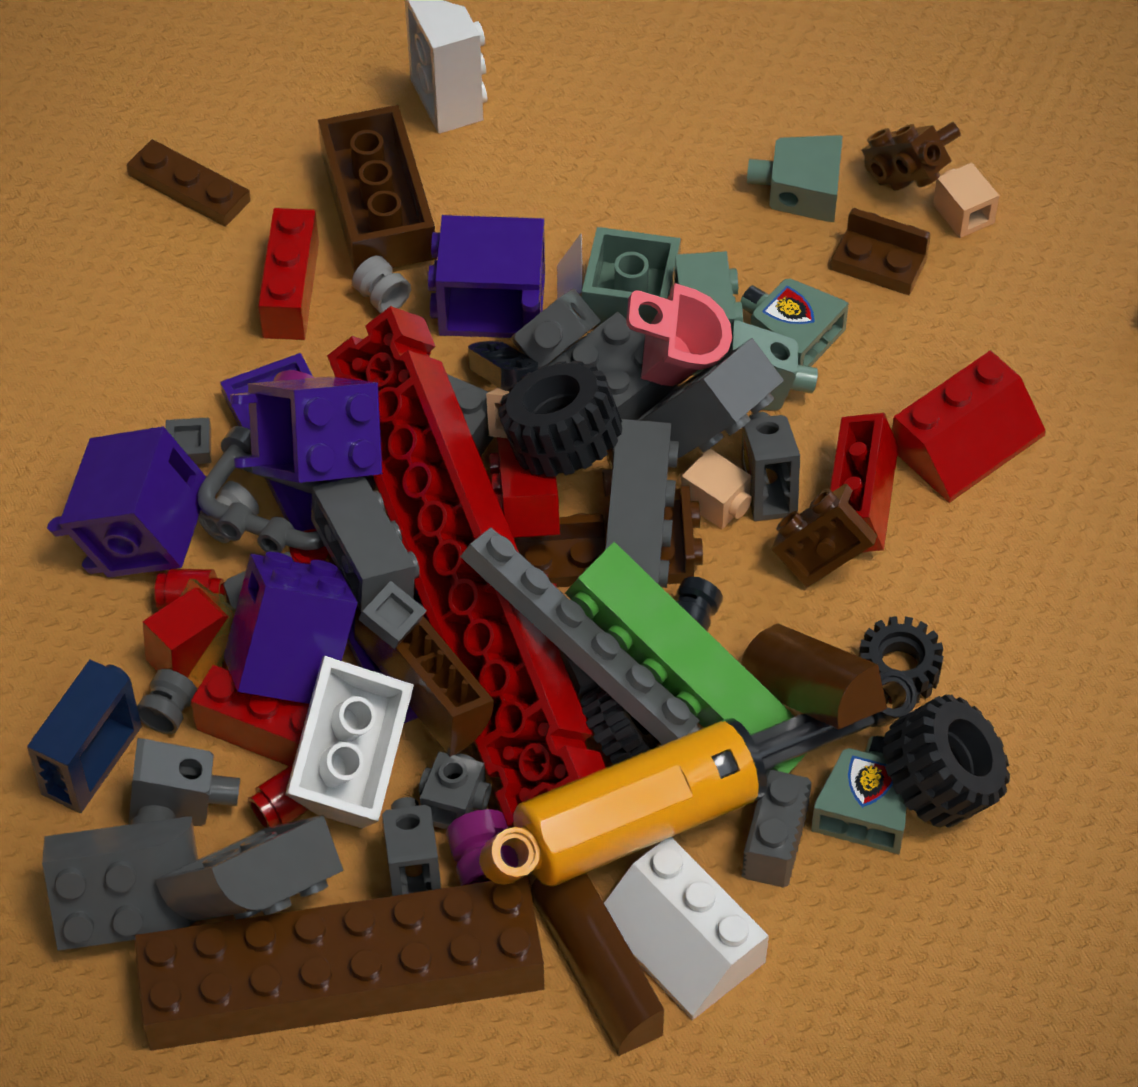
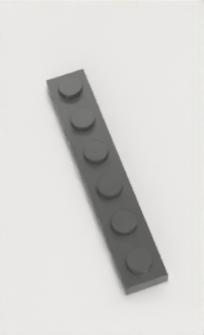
[460,527,700,744]

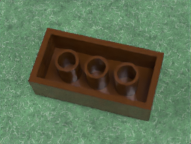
[318,105,437,273]

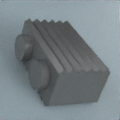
[742,769,812,888]

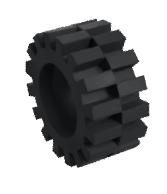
[859,616,944,704]
[581,686,659,764]

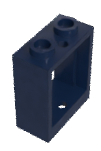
[27,659,142,813]

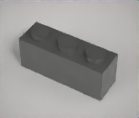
[311,476,420,612]

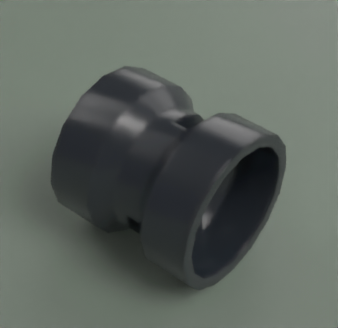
[676,576,723,631]

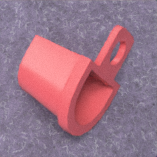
[626,283,732,386]

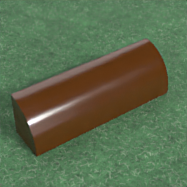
[354,606,494,757]
[741,623,887,729]
[531,873,664,1056]

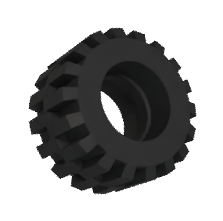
[499,361,623,477]
[883,694,1010,828]

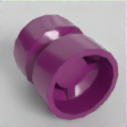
[446,809,519,885]

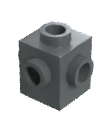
[419,751,491,830]

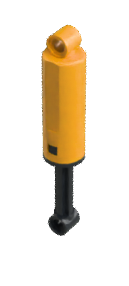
[479,671,917,886]

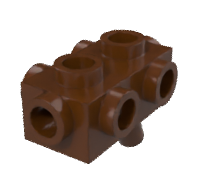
[862,122,961,191]

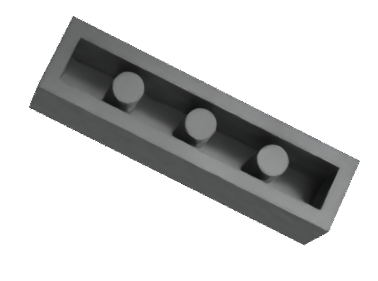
[606,419,679,588]

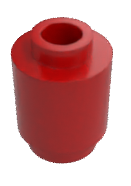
[155,569,225,610]
[248,763,309,828]

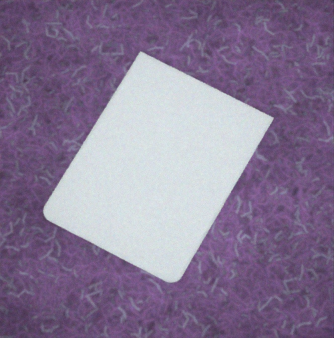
[557,233,582,299]

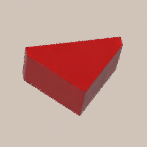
[142,587,229,678]

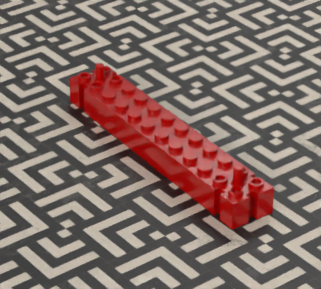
[327,306,606,827]

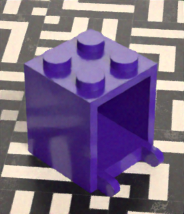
[428,215,545,338]
[230,376,382,483]
[47,426,206,577]
[223,552,358,704]

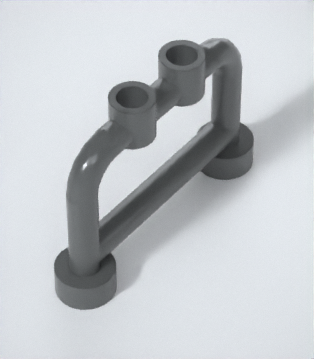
[197,426,379,553]

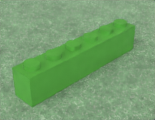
[565,542,807,773]

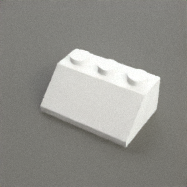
[405,0,488,134]
[285,656,414,828]
[604,837,769,1020]

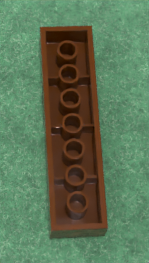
[135,876,545,1051]

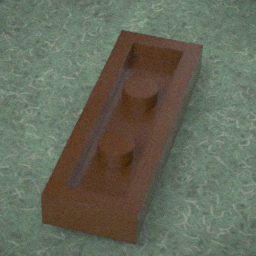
[126,139,251,227]

